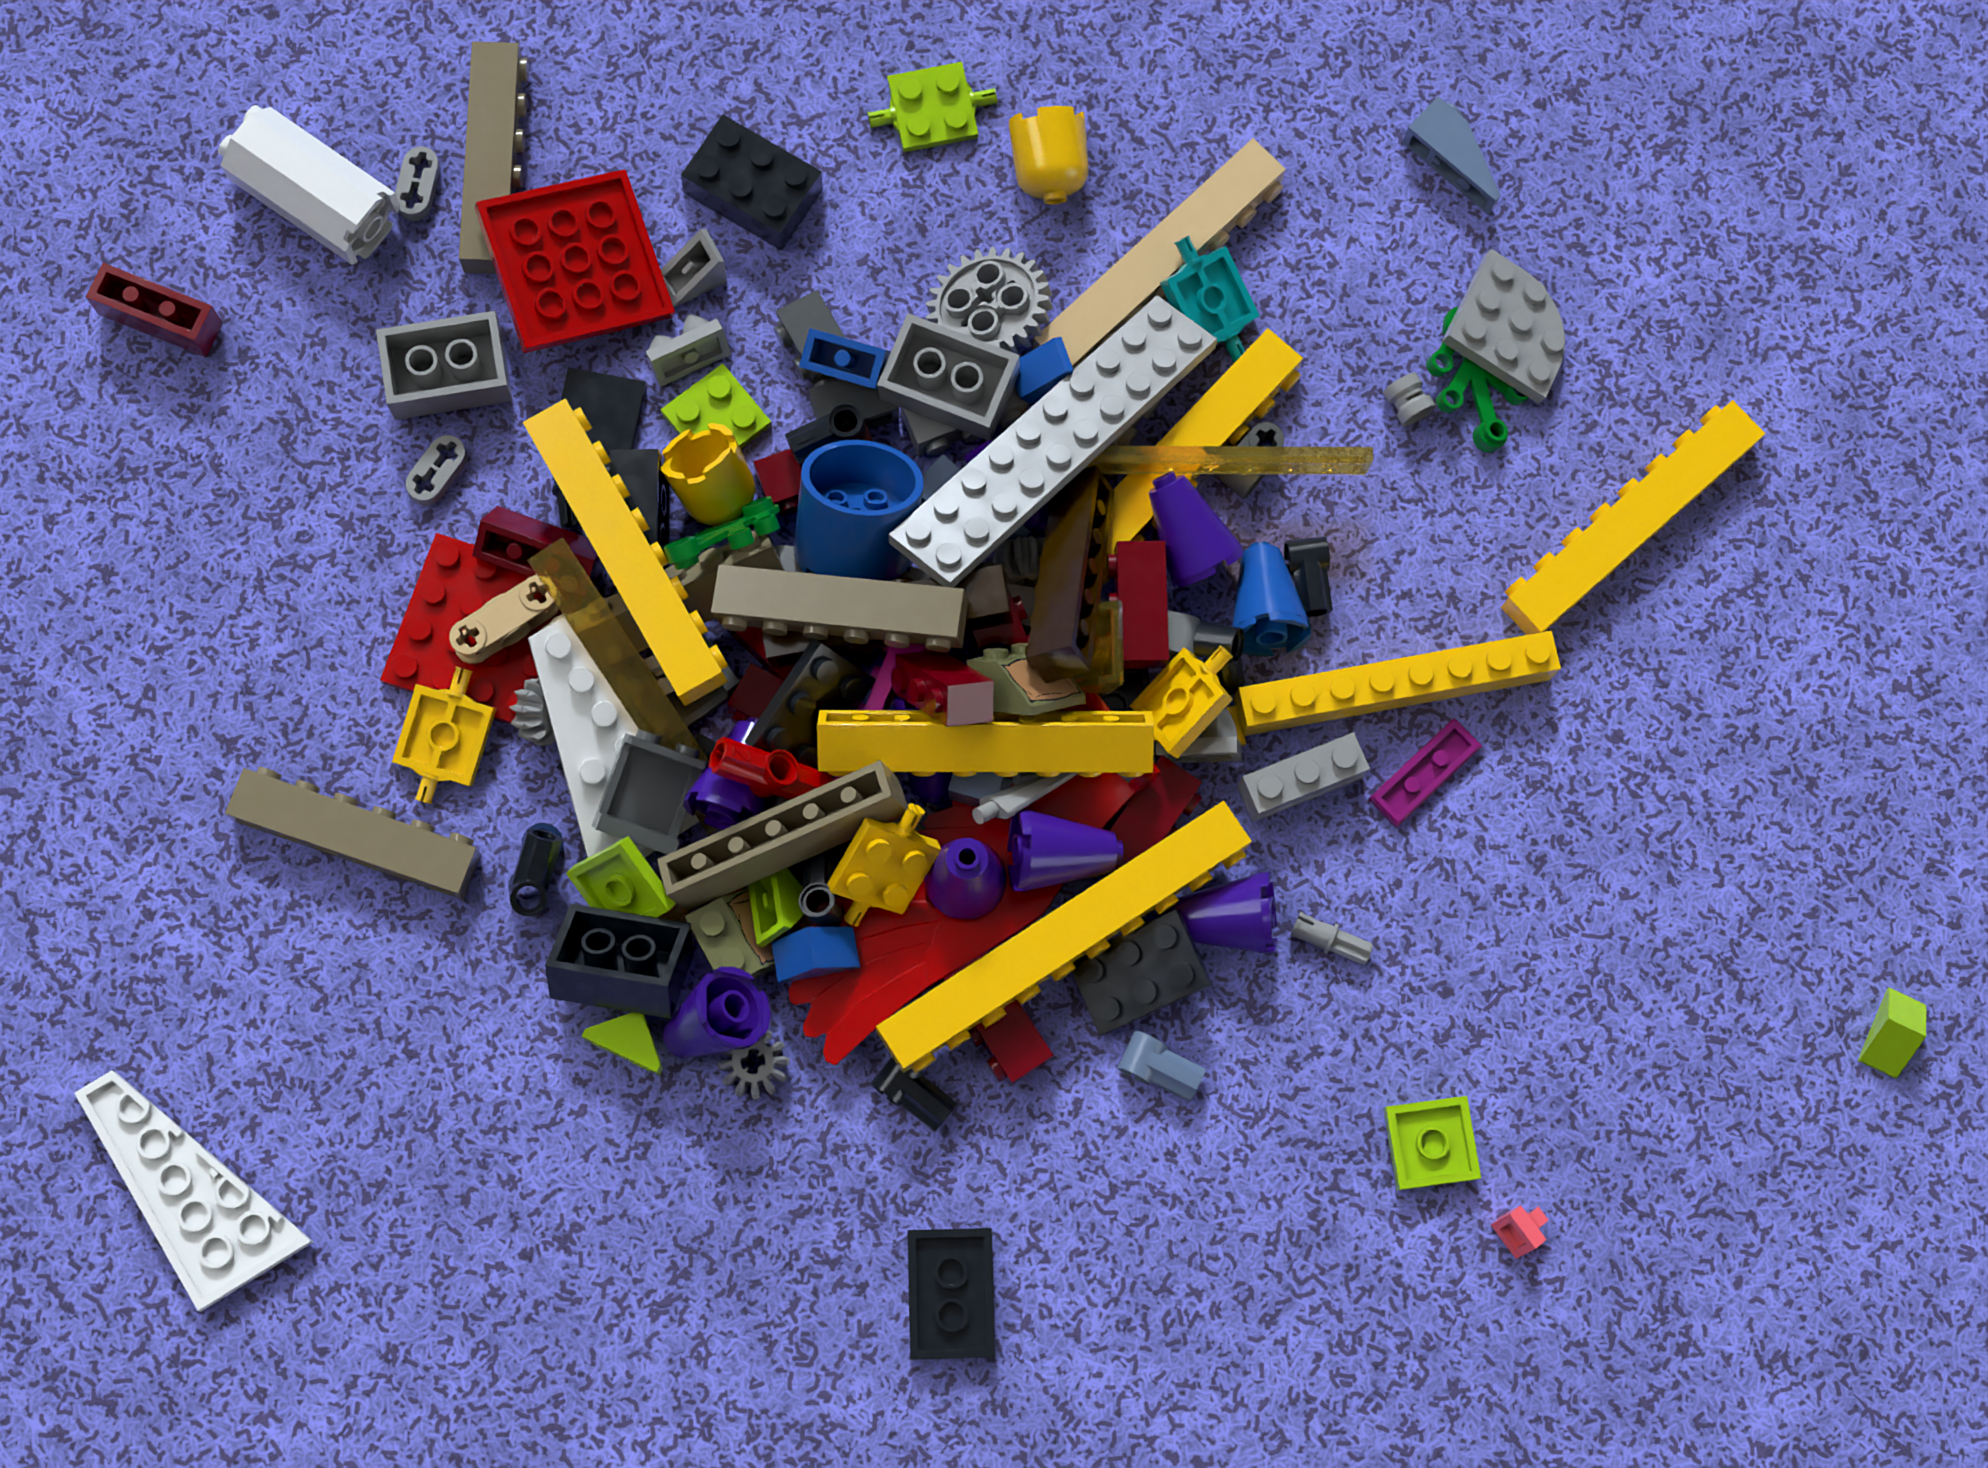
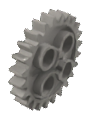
[926,247,1053,354]

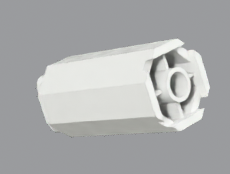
[218,105,400,265]

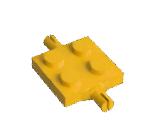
[1130,645,1233,759]
[392,666,497,804]
[827,803,941,926]

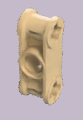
[449,575,560,664]

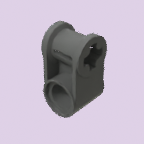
[1213,422,1284,500]

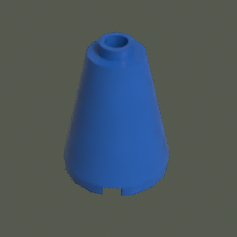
[1232,541,1311,657]

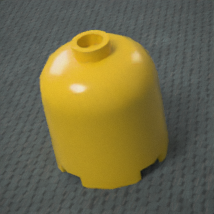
[1008,106,1089,205]
[660,423,756,526]

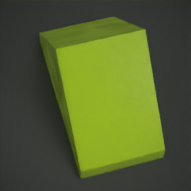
[748,868,804,947]
[1857,987,1926,1079]
[581,1012,663,1076]

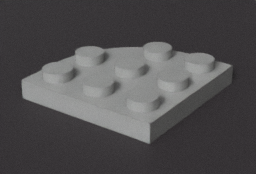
[1442,249,1565,404]

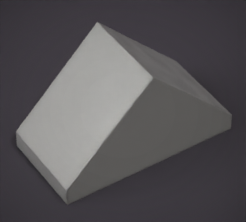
[661,229,727,307]

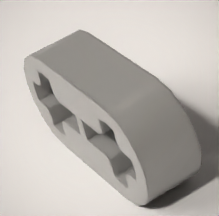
[395,147,441,221]
[406,435,467,506]

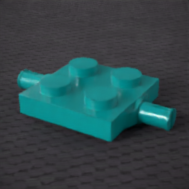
[1159,235,1260,362]

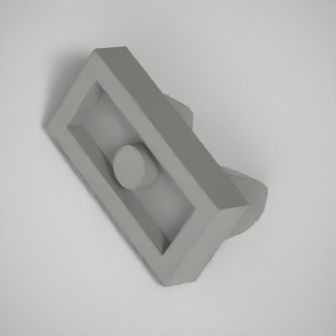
[645,314,731,387]
[1156,707,1242,763]

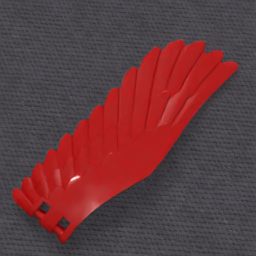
[789,686,1161,1066]

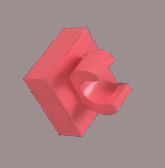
[1491,1205,1549,1259]

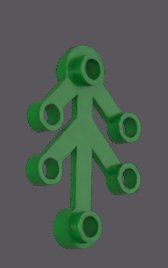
[1426,307,1528,453]
[663,496,781,570]

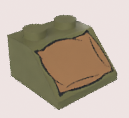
[967,643,1086,715]
[685,888,788,982]

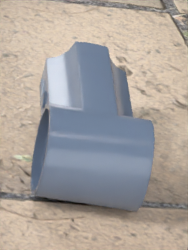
[1117,1031,1206,1102]

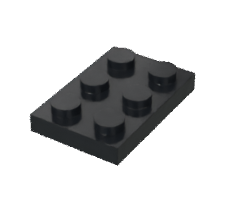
[744,638,876,769]
[1072,909,1213,1036]
[907,1228,995,1360]

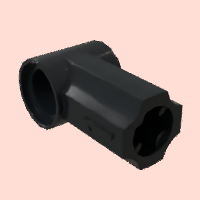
[785,402,866,468]
[1284,536,1333,617]
[1193,621,1245,695]
[508,828,562,916]
[799,846,845,927]
[870,1057,957,1133]

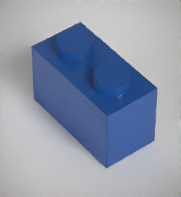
[799,328,891,390]

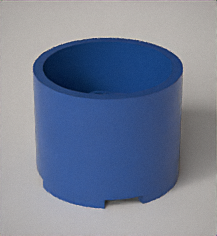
[793,440,924,582]

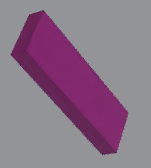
[1368,718,1482,828]

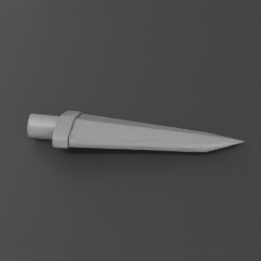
[972,772,1077,824]

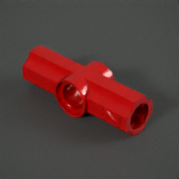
[709,736,834,800]

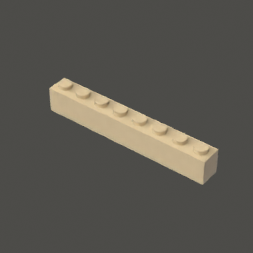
[1032,138,1286,370]

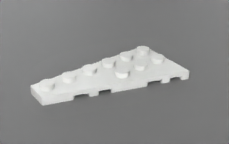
[528,616,699,858]
[75,1071,314,1311]

